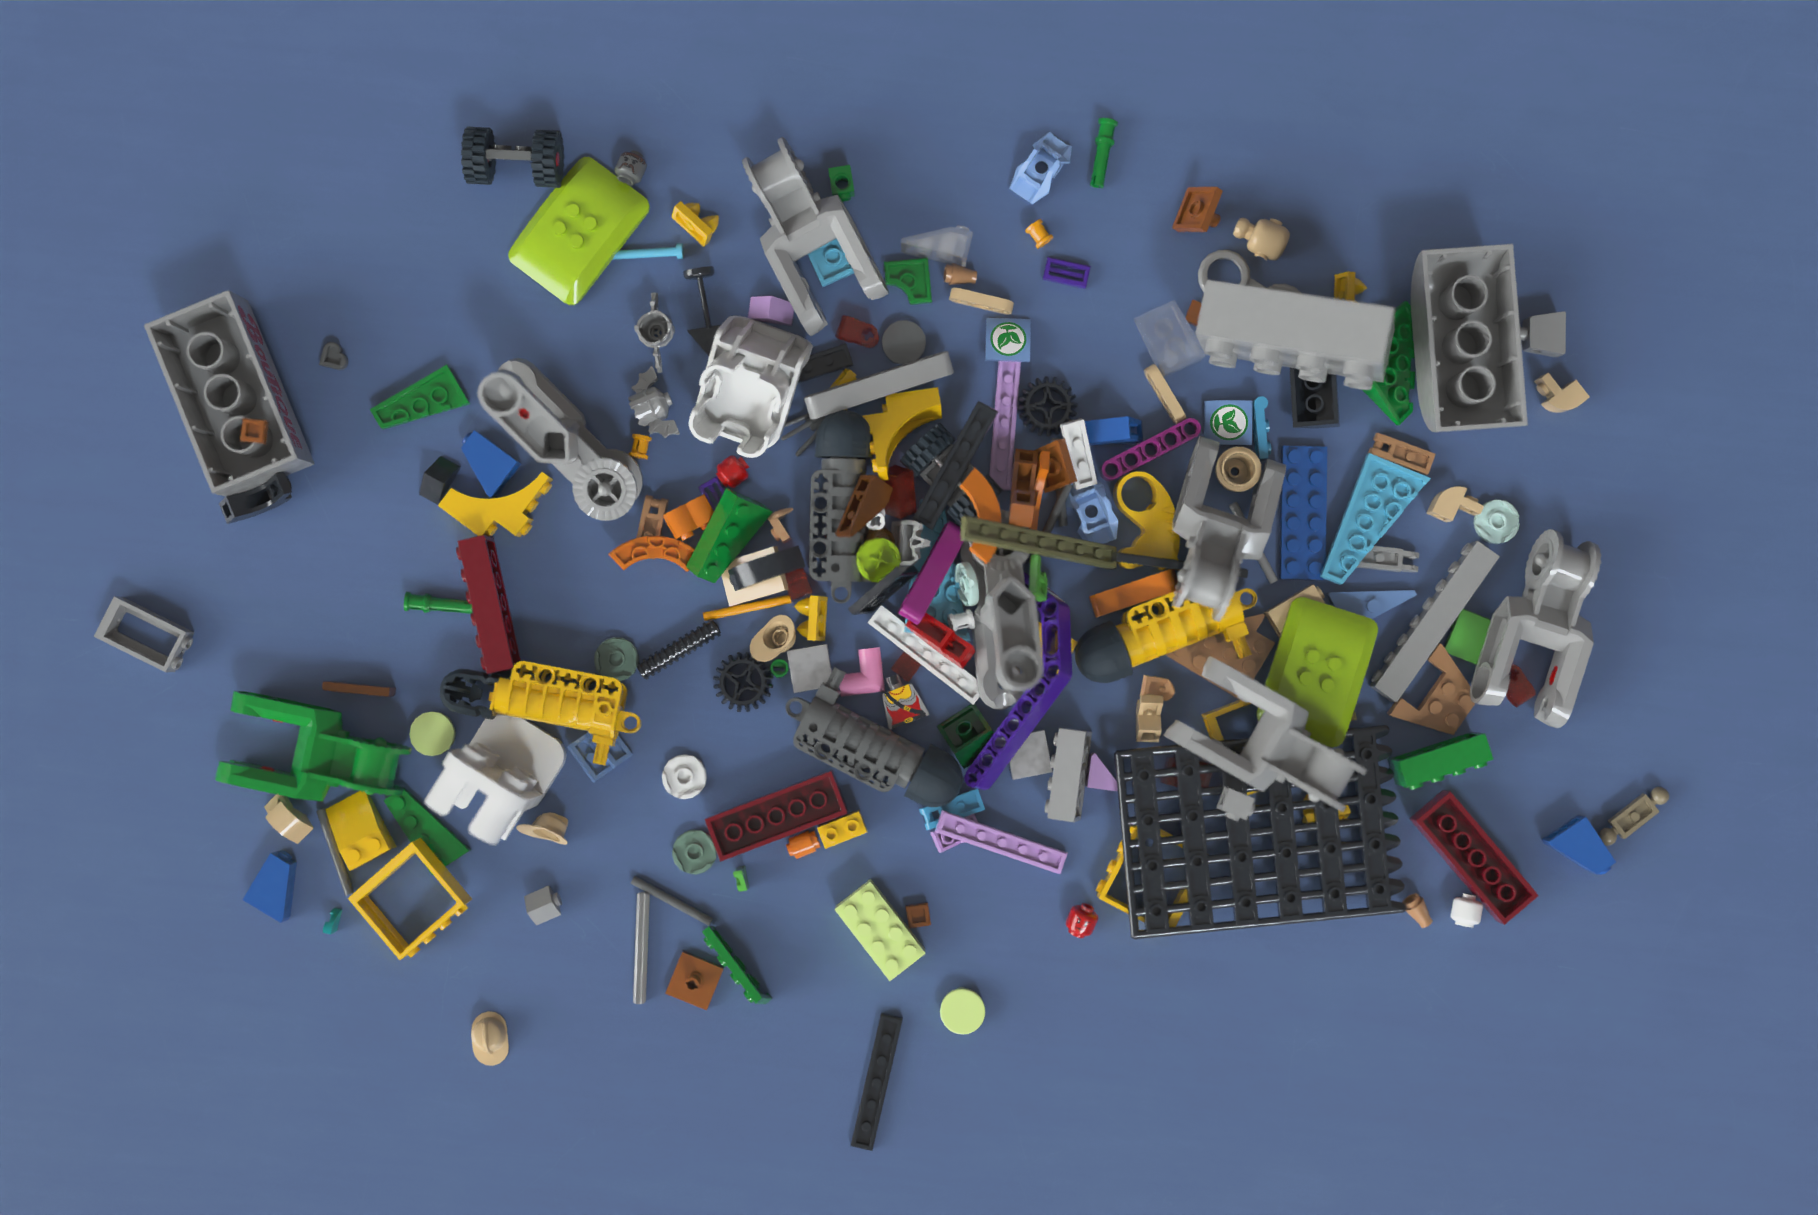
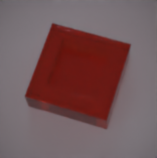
[891,652,921,682]

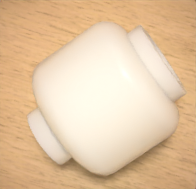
[1451,893,1483,928]

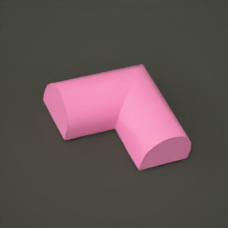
[839,647,885,697]

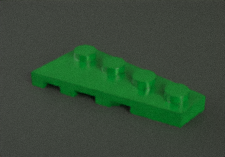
[370,365,471,430]
[383,788,471,875]

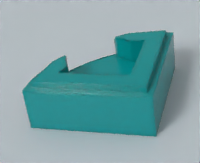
[322,908,342,934]

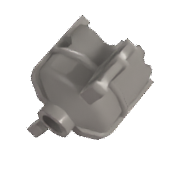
[634,293,675,373]
[628,366,680,438]

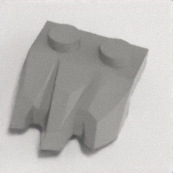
[891,520,930,567]

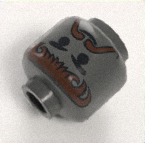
[614,150,647,186]

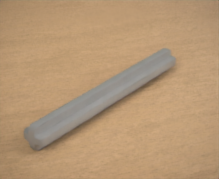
[633,892,650,1004]

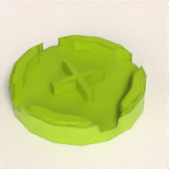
[856,538,901,582]

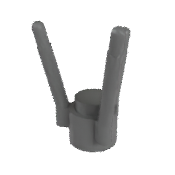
[781,413,826,457]

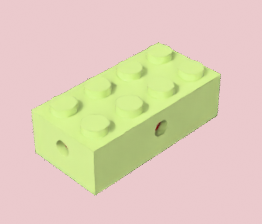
[835,879,926,981]

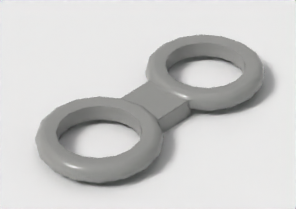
[1198,250,1302,294]

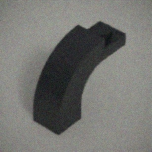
[219,472,292,524]
[728,545,806,591]

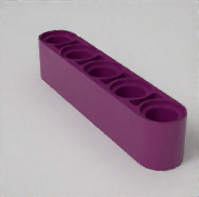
[1100,418,1201,481]
[898,520,964,625]

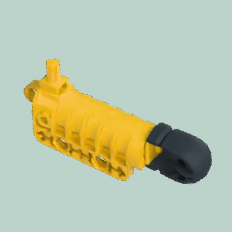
[440,661,642,766]

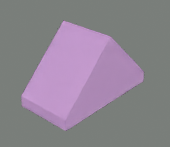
[748,296,794,326]
[1085,752,1117,791]

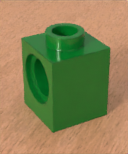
[828,165,855,202]

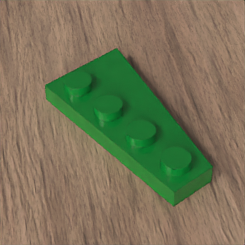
[702,926,772,1004]

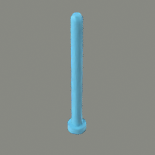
[612,243,684,260]

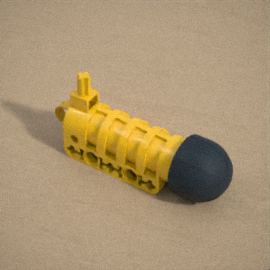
[1075,588,1257,683]

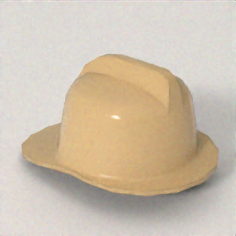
[750,615,796,662]
[516,812,568,845]
[471,1011,509,1066]

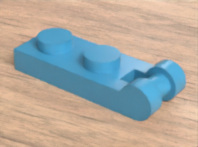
[1252,396,1271,461]
[919,789,985,830]

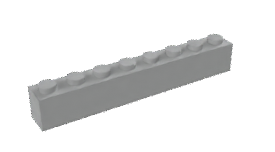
[1369,541,1500,702]

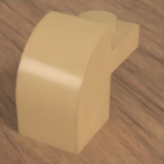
[1534,373,1590,413]
[1426,486,1484,523]
[1136,694,1163,742]
[264,794,314,844]

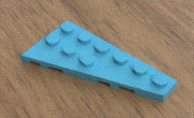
[1320,453,1431,585]

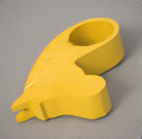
[1113,471,1180,571]

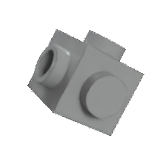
[1216,787,1255,821]
[524,886,562,925]

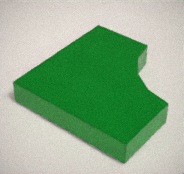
[884,258,932,305]

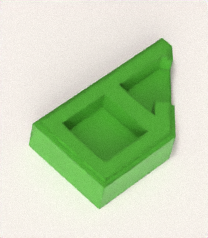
[1029,554,1048,602]
[733,866,749,892]

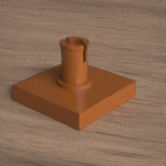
[1172,187,1223,232]
[1033,438,1077,493]
[665,951,724,1011]

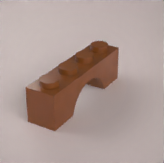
[1008,449,1038,528]

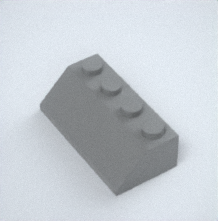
[1045,728,1092,822]

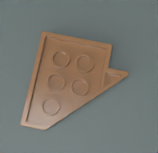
[1165,614,1275,700]

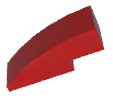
[905,613,976,669]

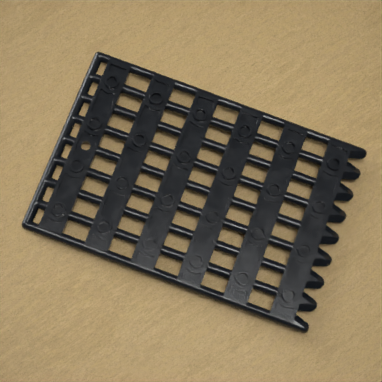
[1114,725,1406,939]

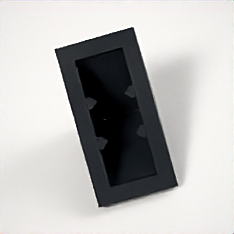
[419,456,461,505]

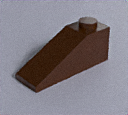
[835,475,893,537]

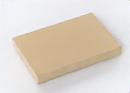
[721,546,789,606]

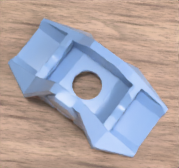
[1009,132,1072,204]
[1066,480,1118,544]

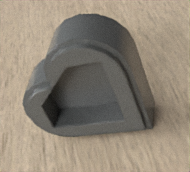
[319,342,348,370]

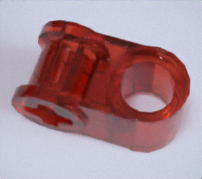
[835,315,879,348]
[1506,665,1536,708]

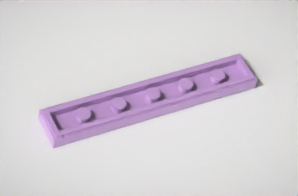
[989,361,1021,491]
[935,810,1068,874]

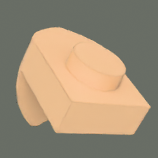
[768,508,794,543]
[1140,675,1175,701]

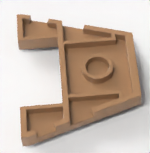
[1387,643,1475,735]

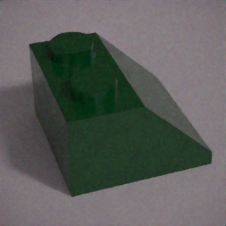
[937,703,994,769]

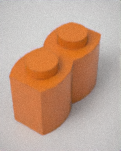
[663,494,714,541]

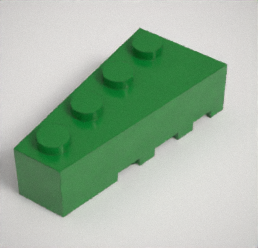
[686,488,773,583]

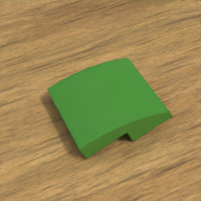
[1444,608,1491,665]

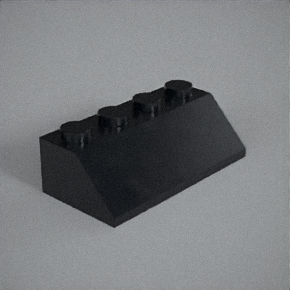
[1290,368,1340,429]

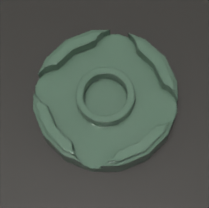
[594,637,639,681]
[672,829,717,875]

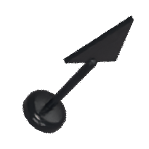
[683,266,721,356]

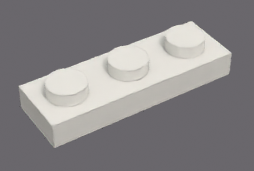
[1060,418,1097,490]

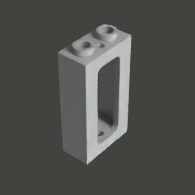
[94,596,195,672]

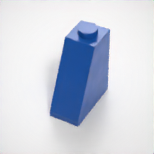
[1084,416,1143,446]
[461,430,521,498]
[1541,815,1616,875]
[242,850,297,923]

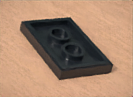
[848,566,918,615]

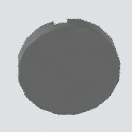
[882,320,926,365]

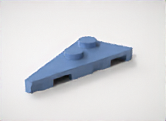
[1326,590,1417,619]

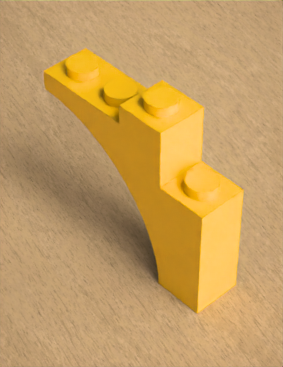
[862,387,942,481]
[438,472,553,537]

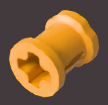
[1025,219,1054,249]
[628,434,652,460]

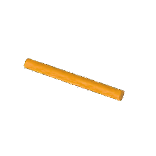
[703,594,792,621]

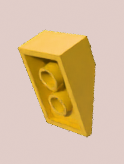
[325,791,397,871]

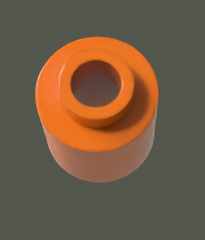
[786,830,821,859]

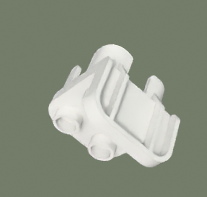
[689,316,813,457]
[424,714,567,845]

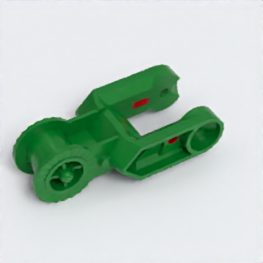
[215,690,412,801]

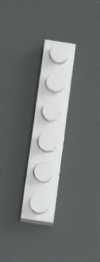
[868,605,980,705]

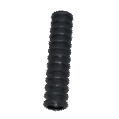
[636,619,721,680]

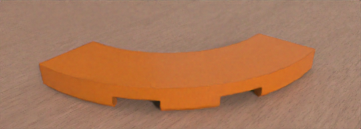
[1028,451,1050,530]
[960,468,1001,564]
[608,536,695,572]

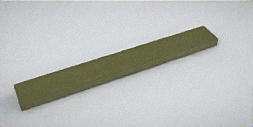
[961,515,1117,570]

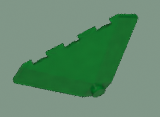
[1363,301,1415,425]

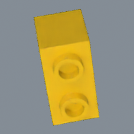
[817,809,868,849]

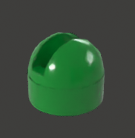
[770,659,789,678]

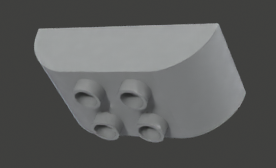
[1411,244,1528,432]

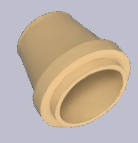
[1215,447,1261,492]

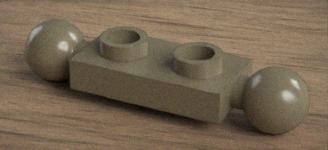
[1598,787,1669,846]

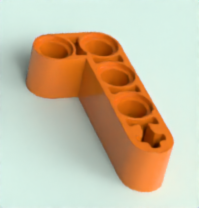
[1089,569,1178,618]

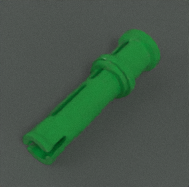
[1090,118,1118,188]
[404,591,473,614]

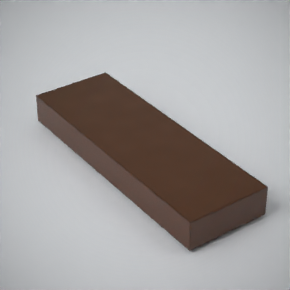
[322,681,396,697]

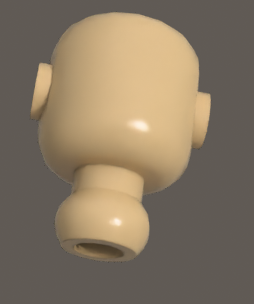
[1233,218,1290,261]

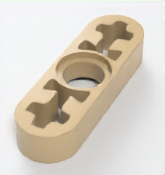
[949,288,1014,315]
[1144,364,1186,424]

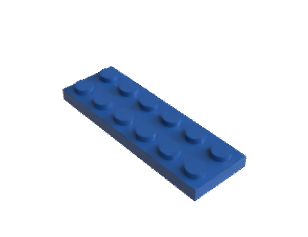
[1279,446,1327,580]

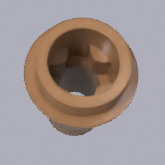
[944,263,977,285]
[1402,893,1433,928]

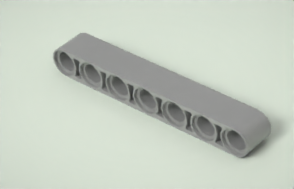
[804,351,954,419]

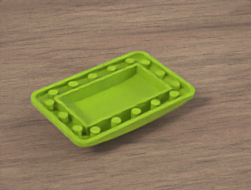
[508,157,650,305]
[1256,597,1378,747]

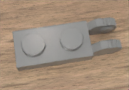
[1356,546,1419,573]

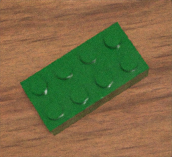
[1387,732,1494,790]

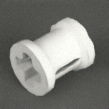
[866,509,885,530]
[947,609,975,632]

